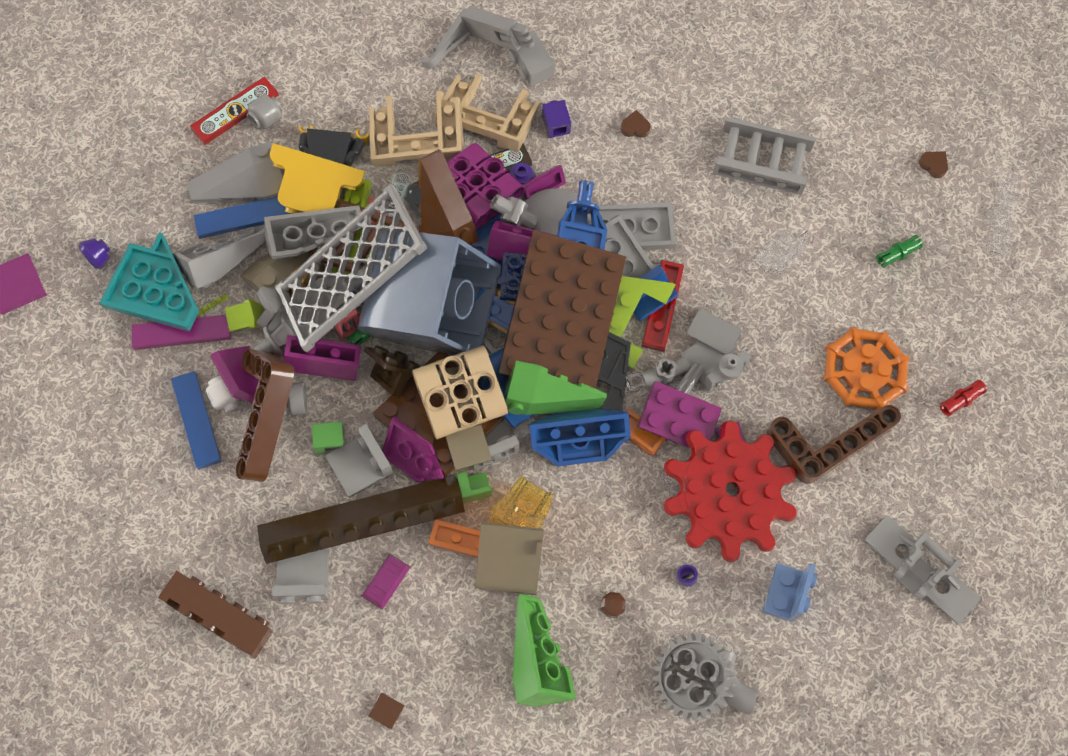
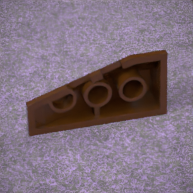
[418,149,479,245]

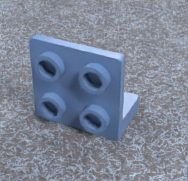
[763,563,817,622]

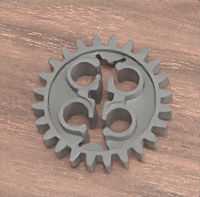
[652,633,737,721]

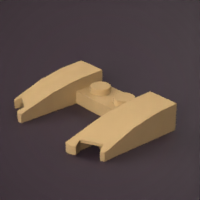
[434,74,540,153]
[369,91,464,167]

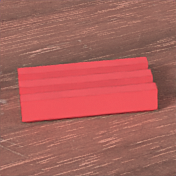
[334,309,359,340]

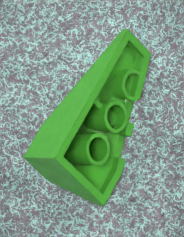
[504,360,607,415]
[513,594,576,707]

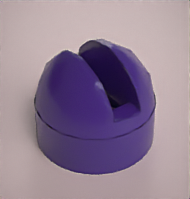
[677,564,698,587]

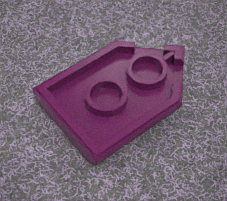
[210,346,259,404]
[382,416,444,483]

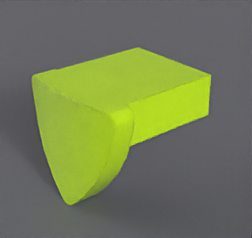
[225,299,264,332]

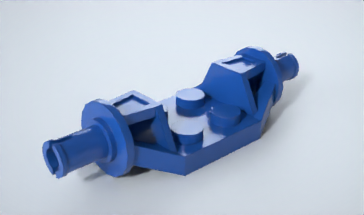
[557,180,607,250]

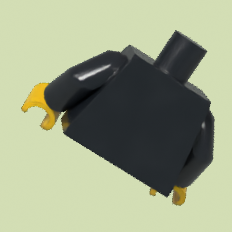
[299,125,369,167]

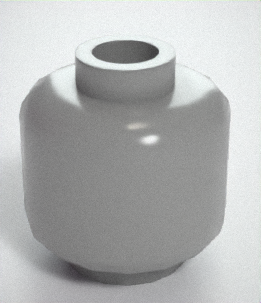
[247,95,282,129]

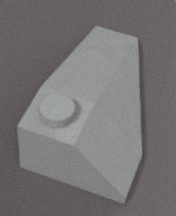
[173,224,266,289]

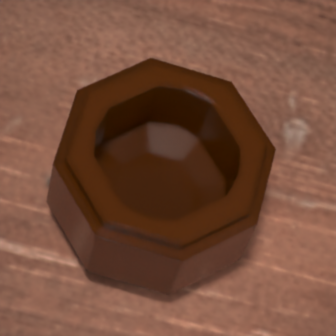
[601,592,626,618]

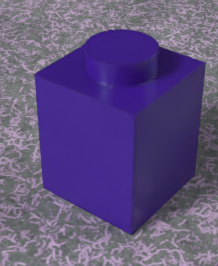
[542,100,571,138]

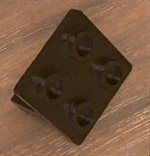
[364,345,420,397]

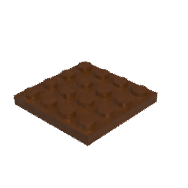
[373,352,504,477]

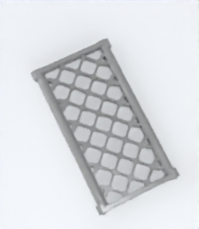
[275,183,427,352]

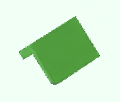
[312,421,344,455]
[457,472,492,503]

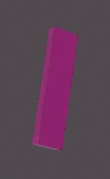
[131,315,231,350]

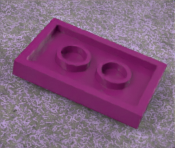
[637,381,722,449]

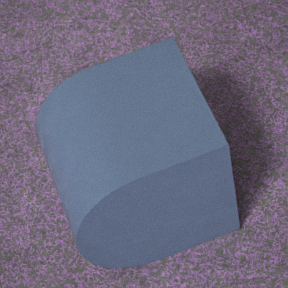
[357,230,501,355]

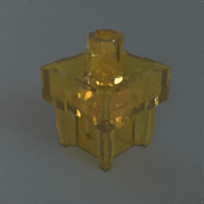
[489,475,554,529]

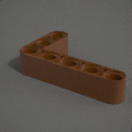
[236,349,294,482]
[767,405,901,484]

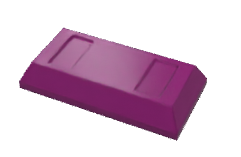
[522,165,566,200]
[361,553,411,610]

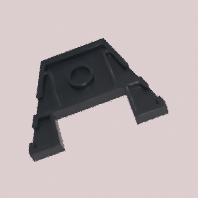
[598,332,631,411]

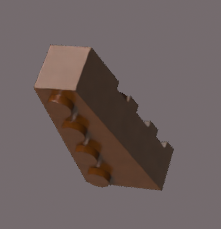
[158,570,273,659]

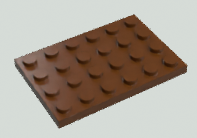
[497,230,627,388]

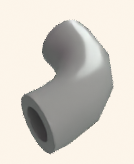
[709,649,757,714]

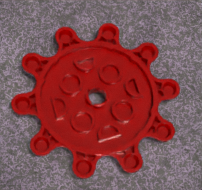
[663,420,797,562]

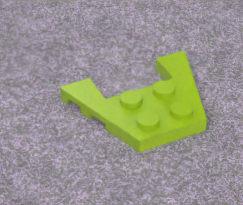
[609,276,676,369]

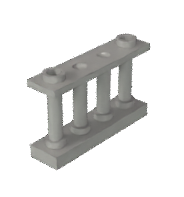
[713,117,816,195]

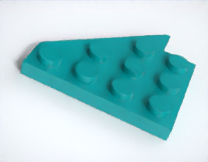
[99,232,199,332]

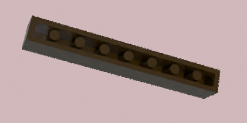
[257,474,465,564]

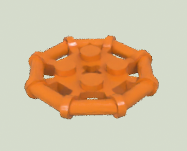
[823,327,910,410]

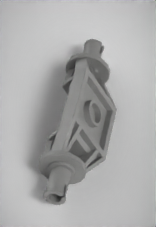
[251,265,367,355]

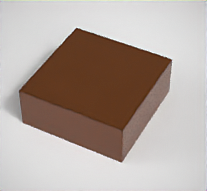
[368,693,405,730]

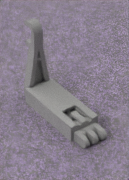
[420,6,534,69]

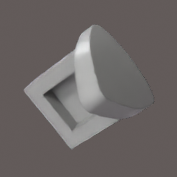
[256,287,283,328]

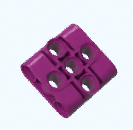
[447,143,525,229]

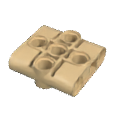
[412,345,508,439]

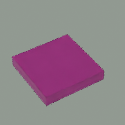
[0,253,47,315]

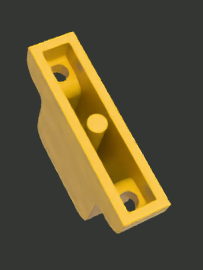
[270,143,366,214]

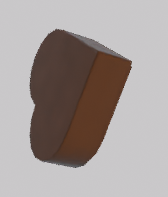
[621,110,651,138]
[919,151,948,178]

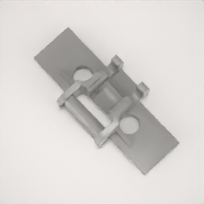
[864,515,981,625]

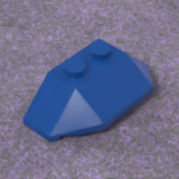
[529,408,631,466]

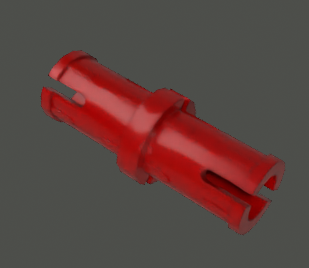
[939,379,987,417]

